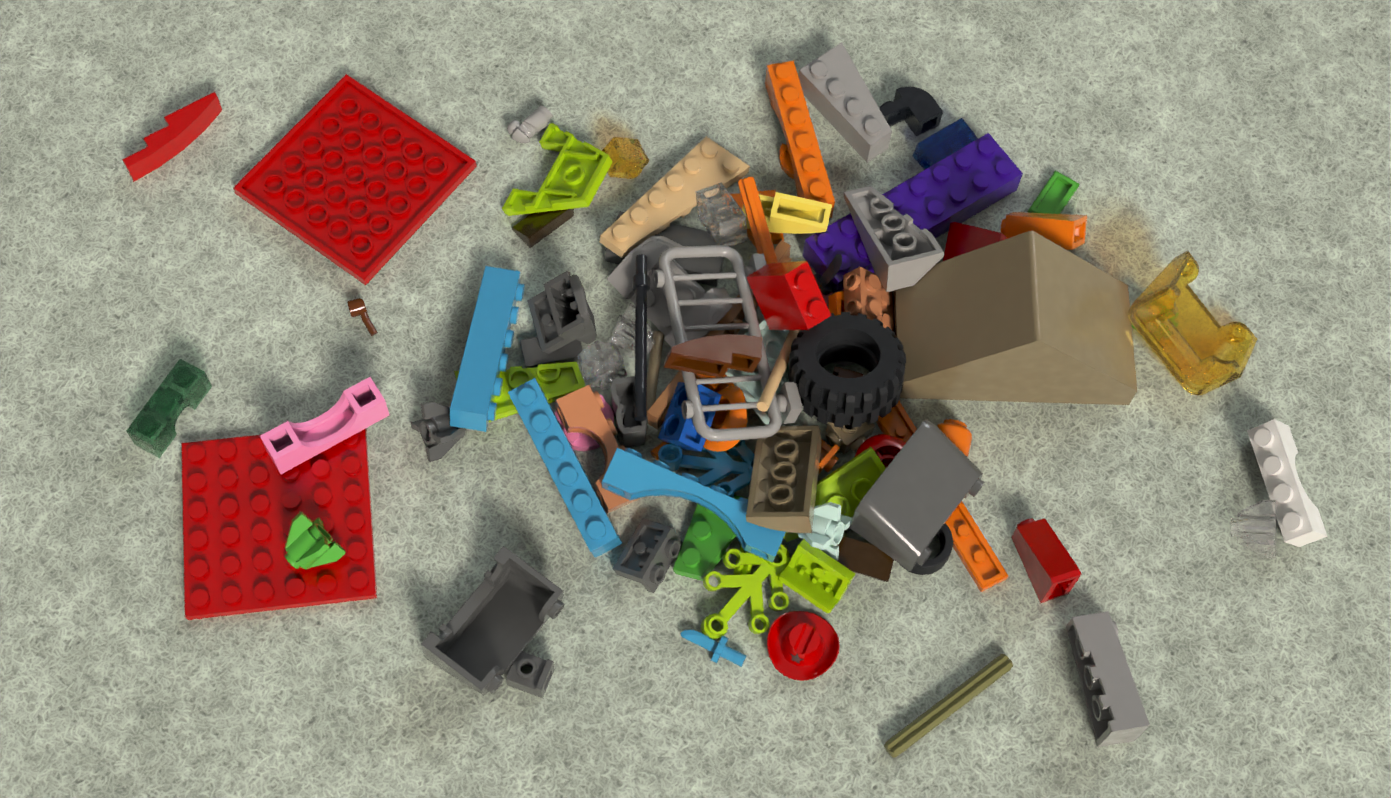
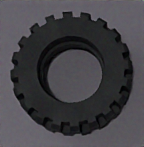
[788,312,906,428]

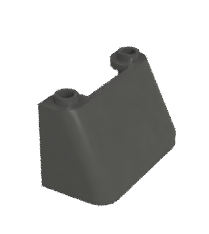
[850,419,985,571]
[421,546,565,696]

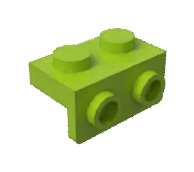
[778,539,855,614]

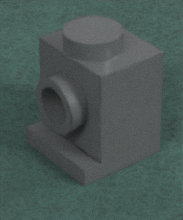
[504,651,555,699]

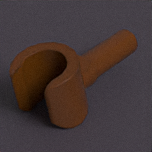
[347,298,378,336]

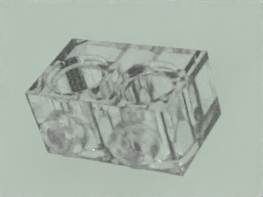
[695,182,748,247]

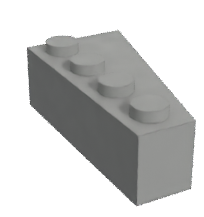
[798,42,892,162]
[1066,611,1150,747]

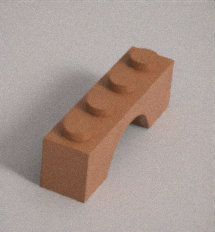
[554,385,640,514]

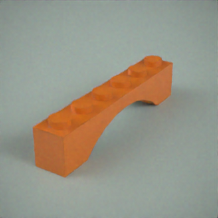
[765,60,835,218]

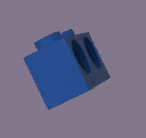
[658,382,722,452]

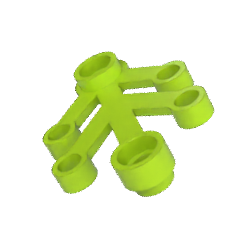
[701,545,790,640]

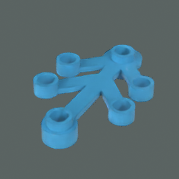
[658,440,755,498]

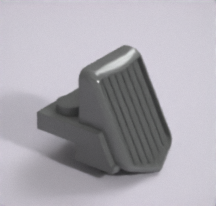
[527,271,597,354]

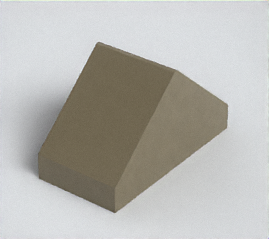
[892,231,1137,405]

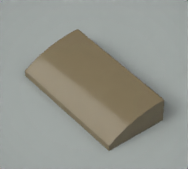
[746,425,822,533]

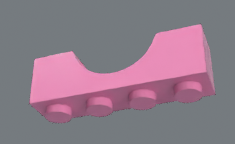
[260,377,389,474]

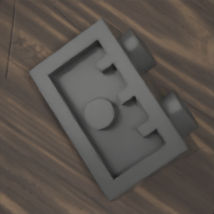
[612,518,683,593]

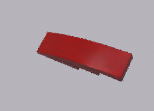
[122,92,223,182]

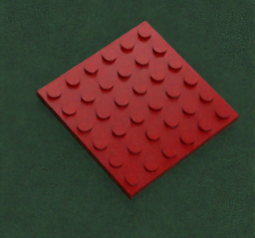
[233,74,476,285]
[182,428,377,620]

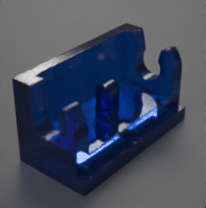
[913,118,978,170]

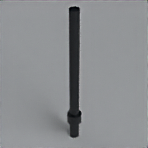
[632,254,650,421]

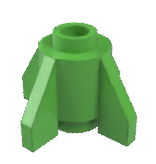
[285,512,346,570]

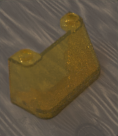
[1128,251,1257,395]

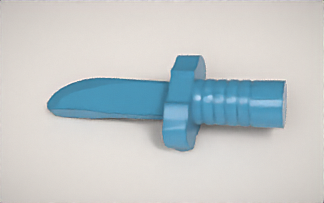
[681,630,747,667]

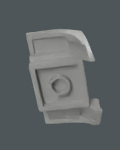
[607,236,733,347]

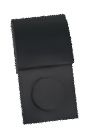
[879,86,943,136]

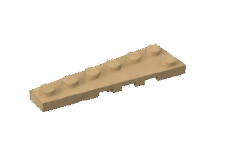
[600,136,750,258]

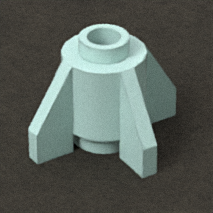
[798,502,853,561]

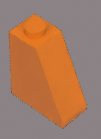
[1001,212,1087,250]

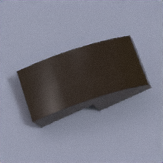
[837,536,894,582]

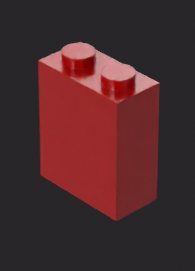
[746,261,831,330]

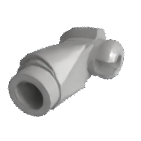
[507,105,553,143]

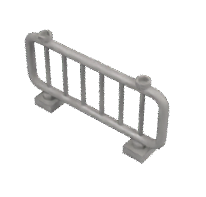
[653,245,803,442]

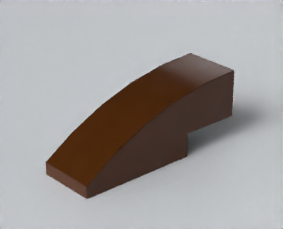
[664,334,762,378]

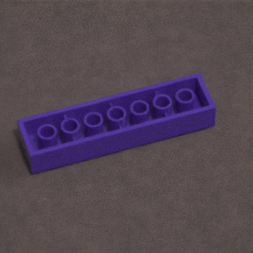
[802,133,1023,294]

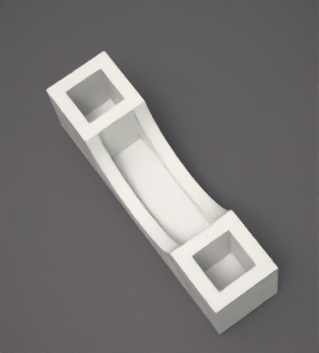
[1247,419,1327,547]

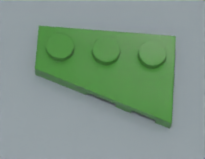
[673,495,748,581]

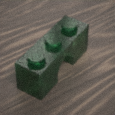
[126,359,212,458]

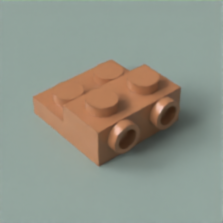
[843,267,894,332]

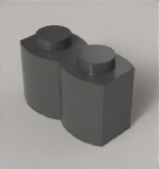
[611,376,647,448]

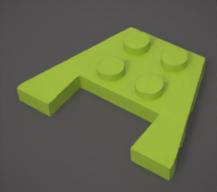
[502,123,613,216]

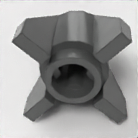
[411,401,467,462]

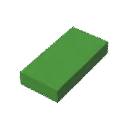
[1027,170,1080,214]

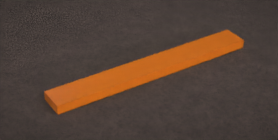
[876,401,1009,592]

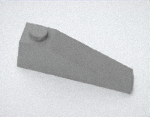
[844,186,944,292]

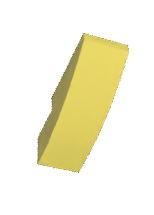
[738,192,832,234]

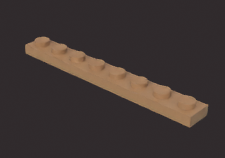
[647,240,792,430]

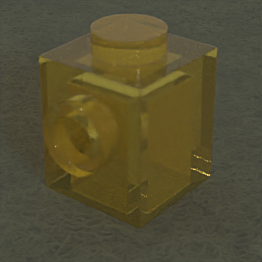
[602,137,650,179]

